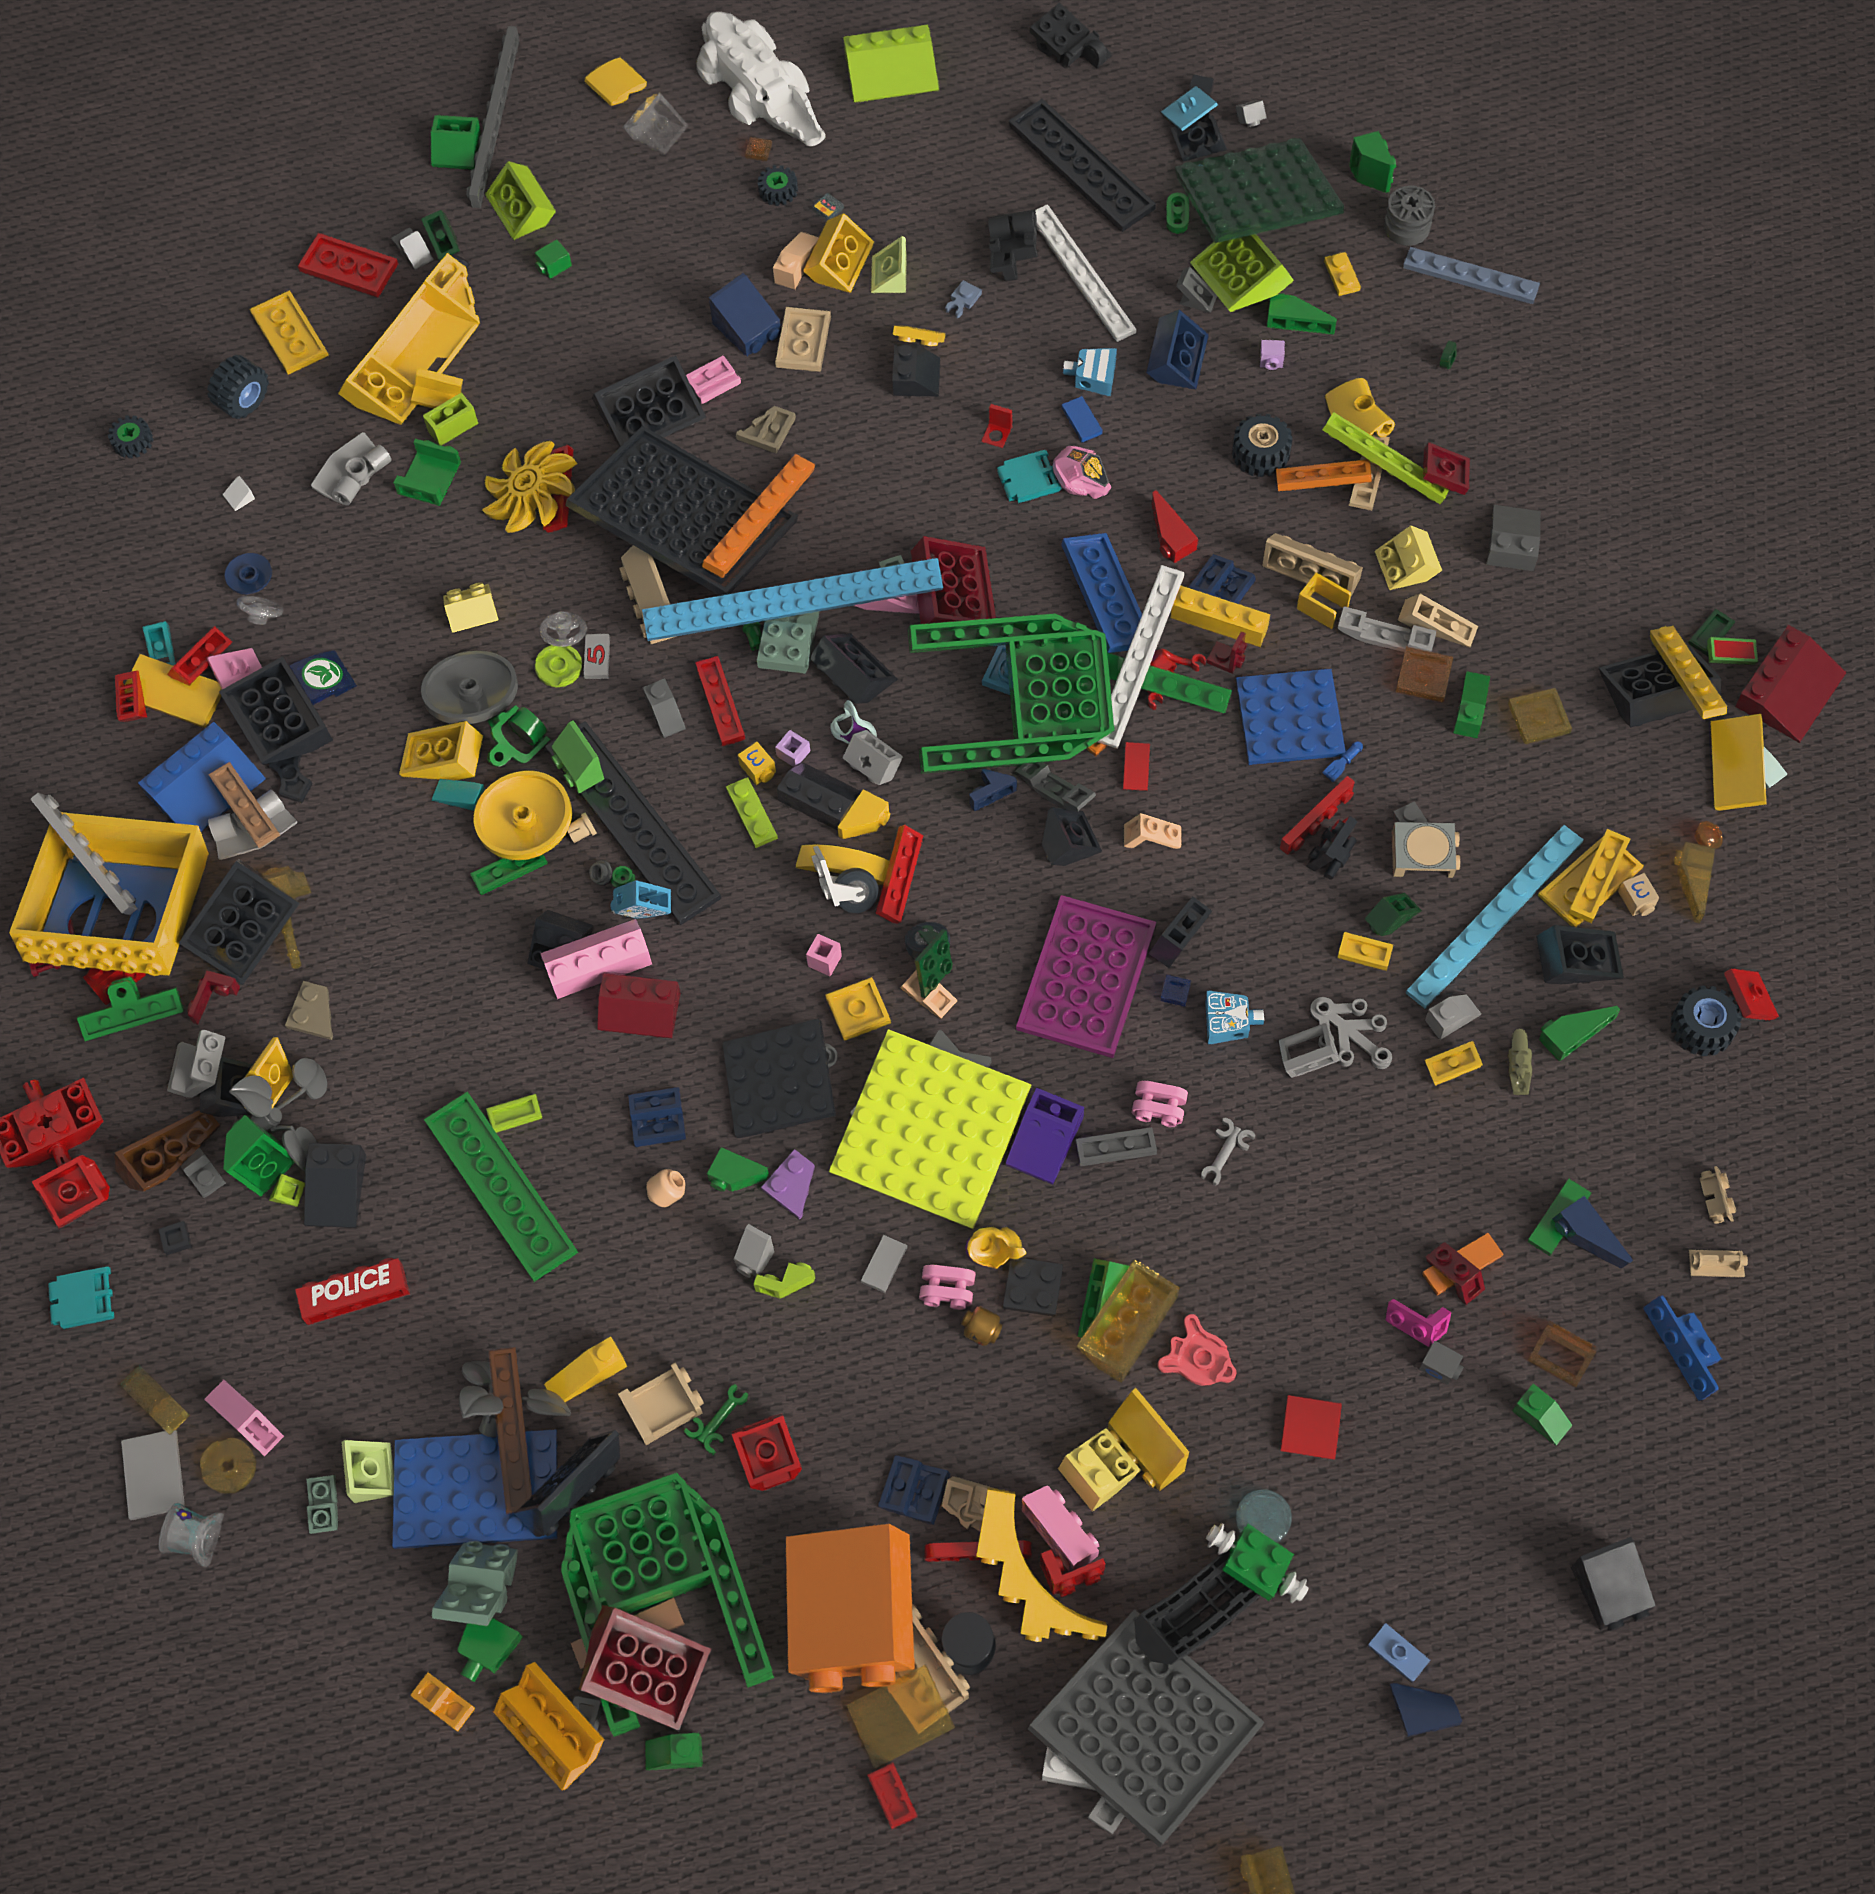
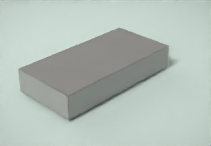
[861,1235,907,1293]

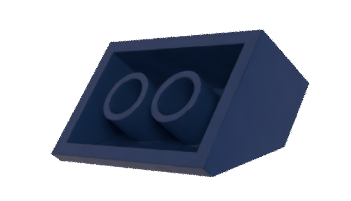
[1146,310,1209,389]

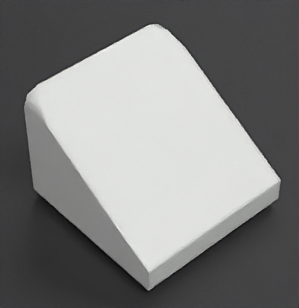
[223,476,255,511]

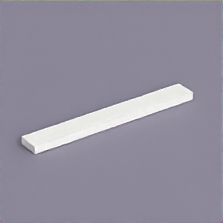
[1035,204,1136,342]
[1097,565,1184,749]

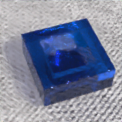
[1160,975,1191,1007]

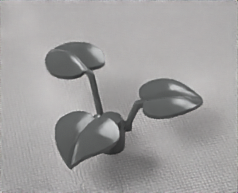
[229,1058,327,1173]
[459,1361,571,1437]

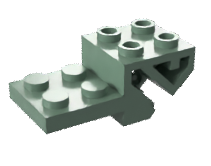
[757,611,820,673]
[432,1541,518,1626]

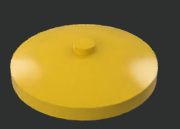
[474,771,572,860]

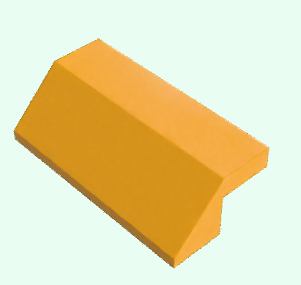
[493,1662,604,1791]

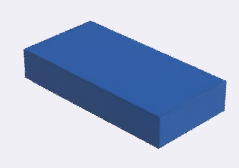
[1062,396,1103,442]

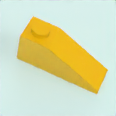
[544,1337,627,1402]

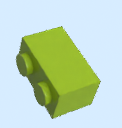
[423,392,478,446]

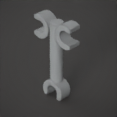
[1201,1118,1255,1186]

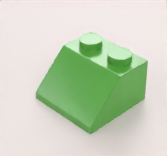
[551,720,604,793]

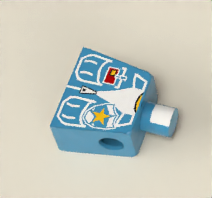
[610,880,671,919]
[1205,991,1264,1044]

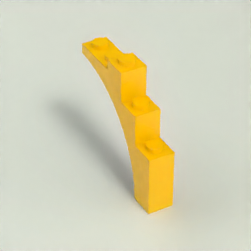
[977,1487,1107,1642]

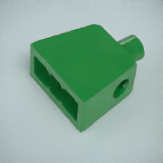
[457,1618,523,1682]

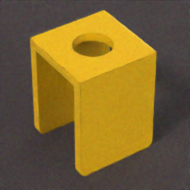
[1297,572,1351,629]

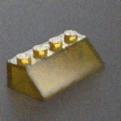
[1077,1259,1180,1383]

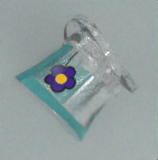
[158,1503,224,1567]

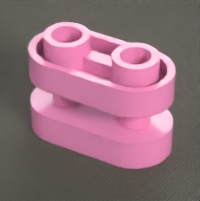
[1132,1081,1188,1127]
[919,1265,975,1310]

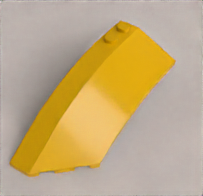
[338,253,480,425]

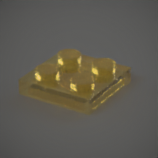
[1508,688,1572,745]

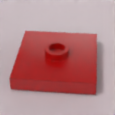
[1724,968,1779,1020]

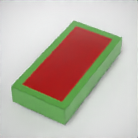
[1707,637,1758,665]

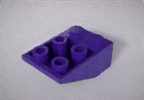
[1005,1088,1084,1185]

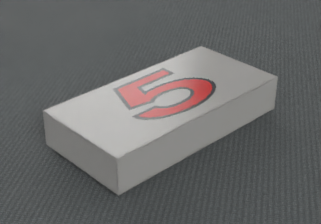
[584,634,610,679]

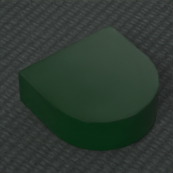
[1440,340,1457,369]

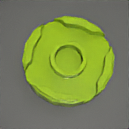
[535,644,582,687]

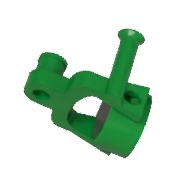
[487,705,550,767]

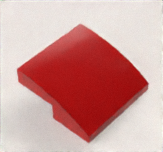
[1281,1395,1342,1460]

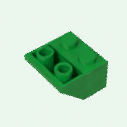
[431,115,482,169]
[1349,131,1396,193]

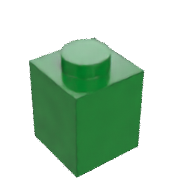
[535,239,572,279]

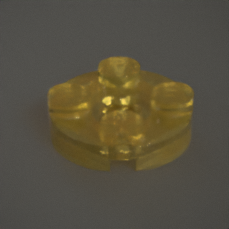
[200,1438,257,1493]

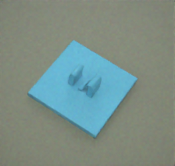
[1161,86,1218,131]

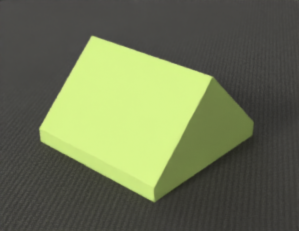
[871,236,906,293]
[342,1440,394,1503]

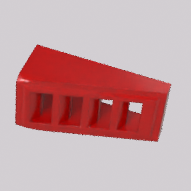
[115,670,147,722]

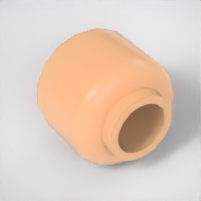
[646,1169,685,1208]

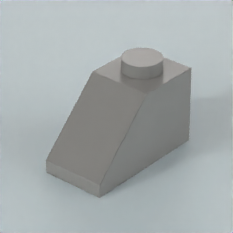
[1425,994,1481,1040]
[734,1224,774,1278]

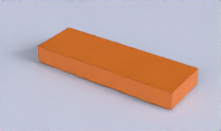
[1422,1233,1503,1295]

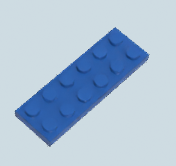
[1061,533,1142,653]

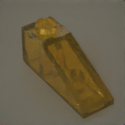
[1674,842,1715,923]

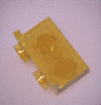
[1240,1846,1295,1894]

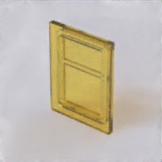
[847,1665,955,1769]

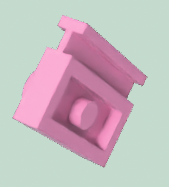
[686,356,741,404]

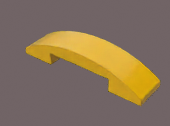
[795,845,890,885]

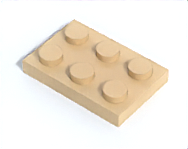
[776,307,831,372]

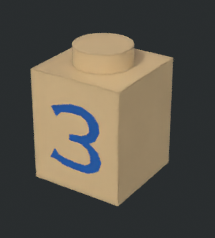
[1618,873,1659,916]

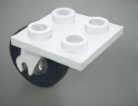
[811,845,878,913]

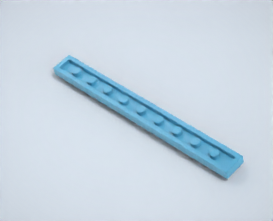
[1406,825,1584,1009]

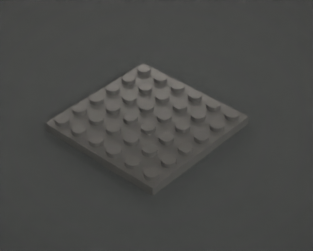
[1028,1609,1265,1848]

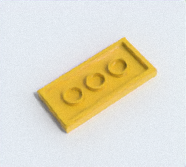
[250,290,329,375]
[125,654,222,728]
[1711,714,1766,810]
[1538,836,1644,927]

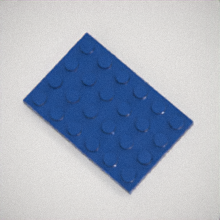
[393,1430,558,1549]

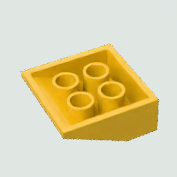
[1108,1388,1189,1491]

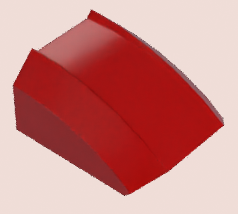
[32,1155,110,1229]
[731,1413,802,1491]

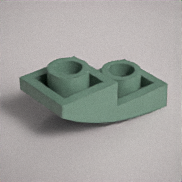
[307,1475,338,1534]

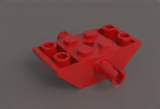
[0,1078,103,1168]

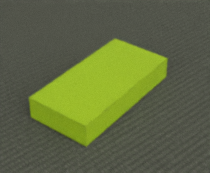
[486,1094,543,1133]

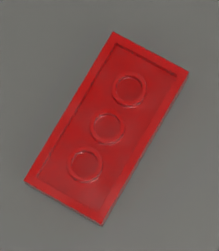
[298,233,398,298]

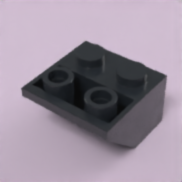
[527,910,593,970]

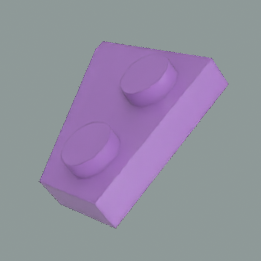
[761,1149,815,1219]

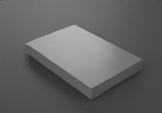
[121,1429,185,1520]

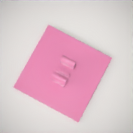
[207,648,262,689]

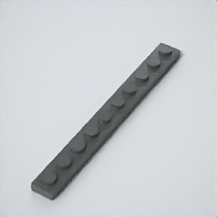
[467,26,519,208]

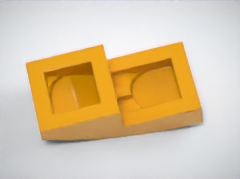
[410,1672,475,1732]

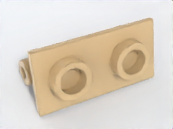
[1700,1166,1736,1224]
[1689,1250,1748,1277]

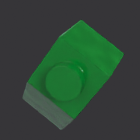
[707,1147,769,1192]
[1512,1384,1572,1446]
[645,1733,703,1770]

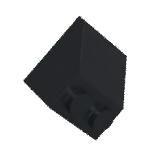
[892,343,941,397]

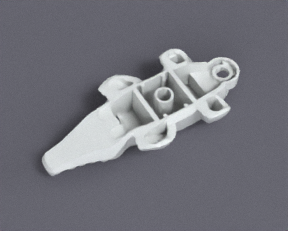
[697,12,825,146]

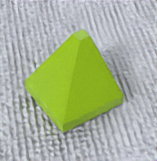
[269,1174,305,1207]

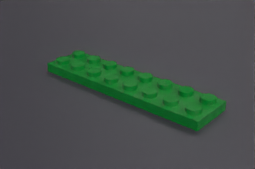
[424,1092,578,1282]

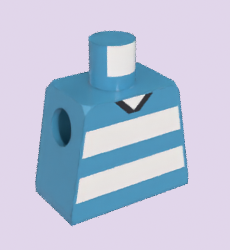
[1063,348,1117,396]

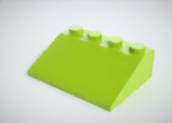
[844,25,939,103]
[1190,218,1294,312]

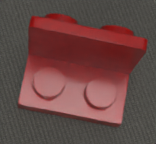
[1040,1550,1106,1597]

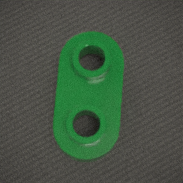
[1166,193,1189,234]

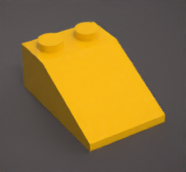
[399,721,483,780]

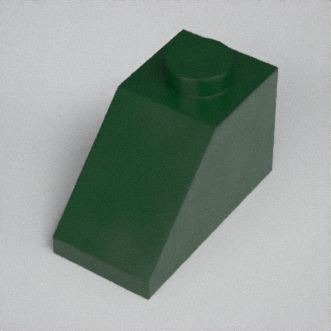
[421,210,460,260]
[1365,893,1422,936]

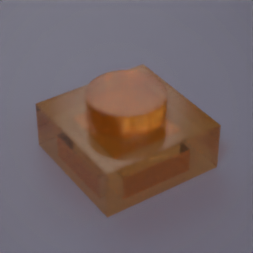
[745,137,772,161]

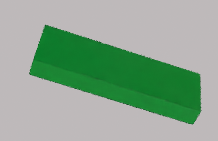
[470,854,548,895]
[1527,1179,1591,1256]

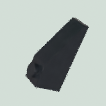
[1149,896,1212,968]

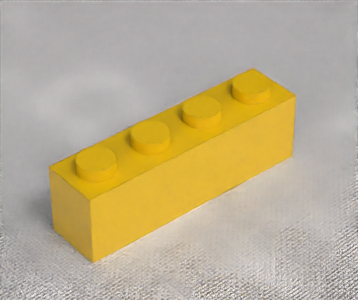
[1171,585,1270,647]

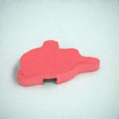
[1157,1314,1236,1386]

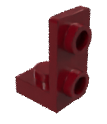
[1207,631,1247,674]
[187,971,240,1025]
[1426,1242,1485,1305]

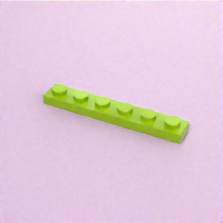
[1322,412,1449,505]

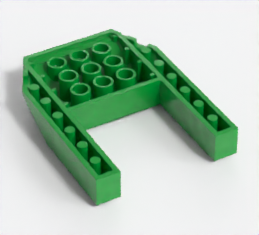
[907,614,1115,774]
[561,1473,774,1737]

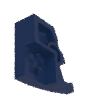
[1390,1683,1462,1737]

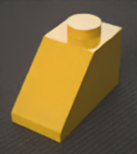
[838,789,890,839]

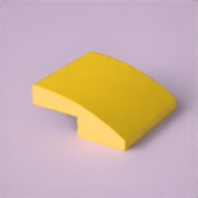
[584,57,647,106]

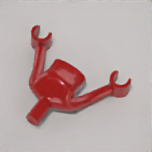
[1147,649,1206,710]

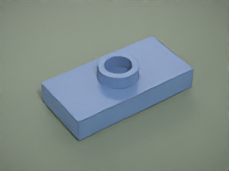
[1368,1623,1430,1683]

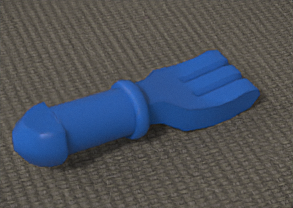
[1322,741,1363,782]

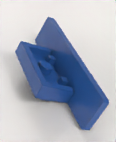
[1644,1295,1722,1401]

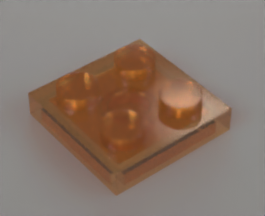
[1396,647,1453,702]

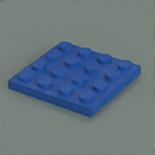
[1236,669,1346,765]

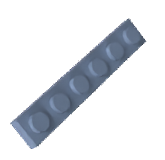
[1403,247,1540,304]

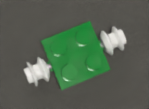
[1206,1523,1308,1603]

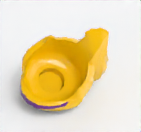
[965,1227,1026,1269]

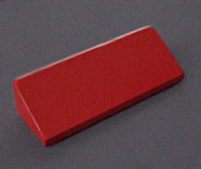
[167,626,232,685]

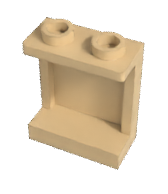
[618,1363,704,1445]

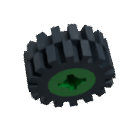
[758,165,798,206]
[108,415,153,458]

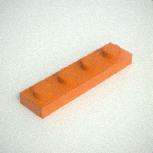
[1276,460,1372,491]

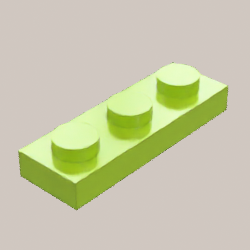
[726,777,778,848]

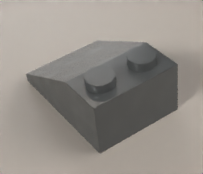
[1486,505,1541,571]

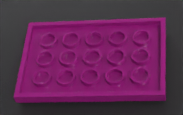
[1016,895,1157,1058]

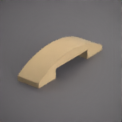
[1349,434,1390,511]

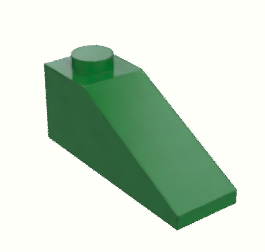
[1267,293,1337,335]
[1453,671,1490,738]
[1539,1006,1620,1062]
[1078,1258,1134,1341]

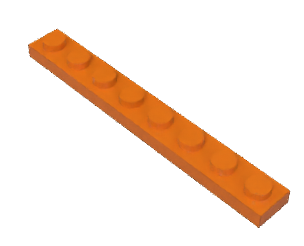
[702,454,815,578]

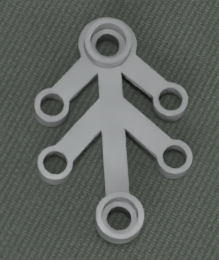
[1310,997,1392,1069]

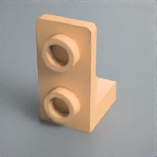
[1124,813,1181,849]

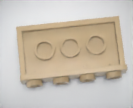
[886,1604,970,1734]

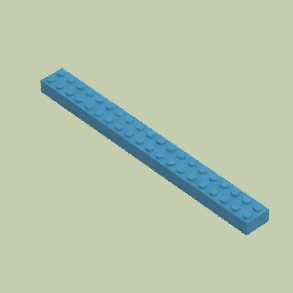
[642,558,943,641]

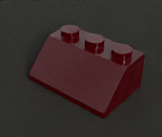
[598,973,681,1039]

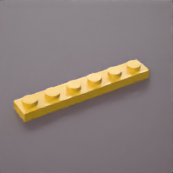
[1650,626,1727,719]

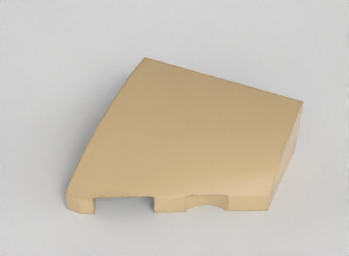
[942,1476,996,1531]

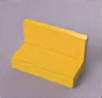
[410,368,463,408]

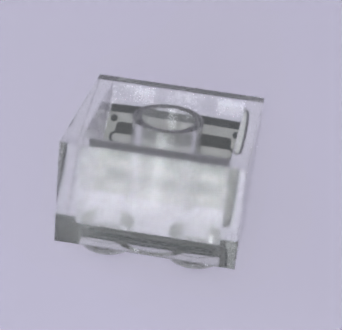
[623,93,689,155]

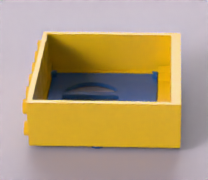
[9,812,208,976]

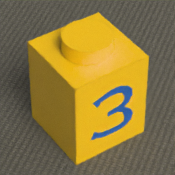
[738,742,776,785]

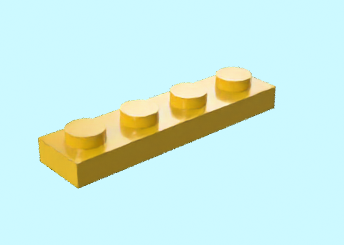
[1568,829,1630,923]

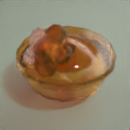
[1695,821,1723,850]

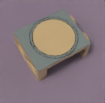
[1392,822,1460,878]

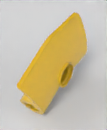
[1325,378,1394,438]

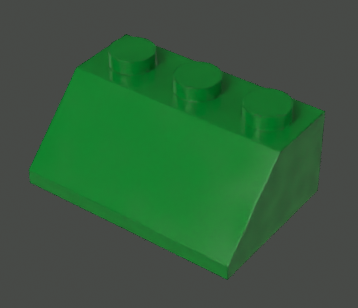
[223,1115,295,1196]

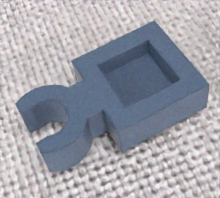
[946,280,982,318]

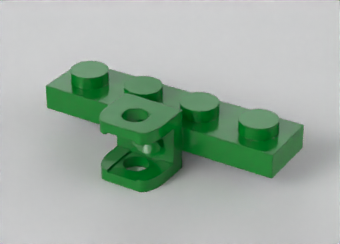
[77,976,184,1041]

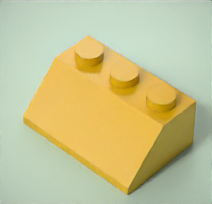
[803,213,874,293]

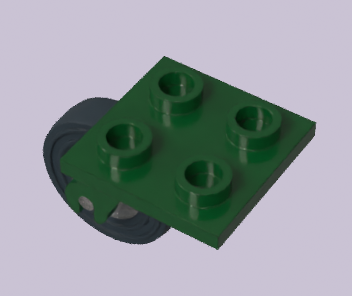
[905,922,953,998]

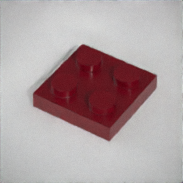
[1423,442,1470,495]

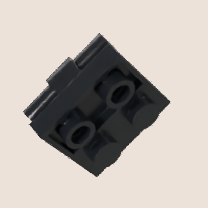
[1306,816,1358,880]

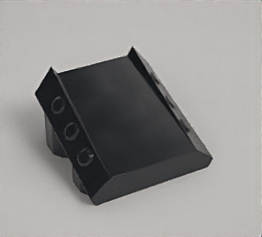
[1171,112,1228,162]

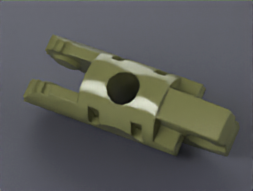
[1508,1028,1532,1095]

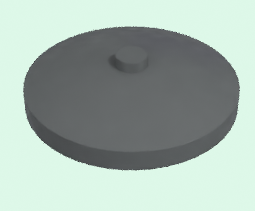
[421,651,518,724]

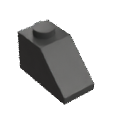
[643,678,686,738]

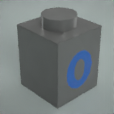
[1419,1340,1464,1385]

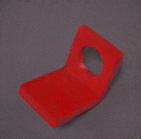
[982,404,1012,448]

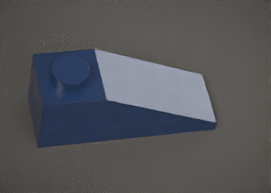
[1552,1196,1633,1268]

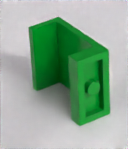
[394,439,461,506]

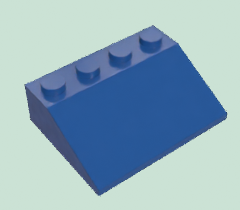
[138,722,266,832]

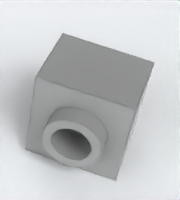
[1236,100,1266,127]

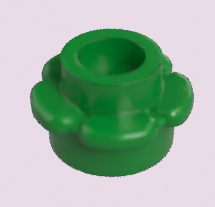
[611,866,635,888]

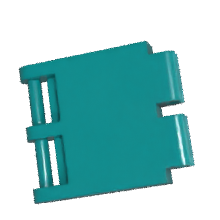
[997,450,1062,503]
[48,1267,115,1329]

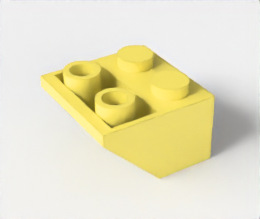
[1375,525,1442,590]
[443,582,498,633]
[1058,1428,1140,1511]

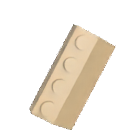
[1263,533,1363,598]
[619,545,676,644]

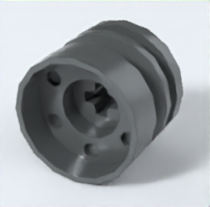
[1384,186,1435,246]

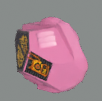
[1053,446,1111,499]

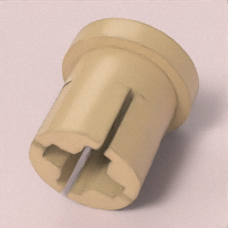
[568,813,597,843]

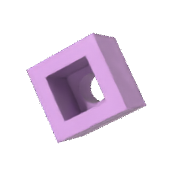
[1260,340,1285,370]
[775,730,810,767]

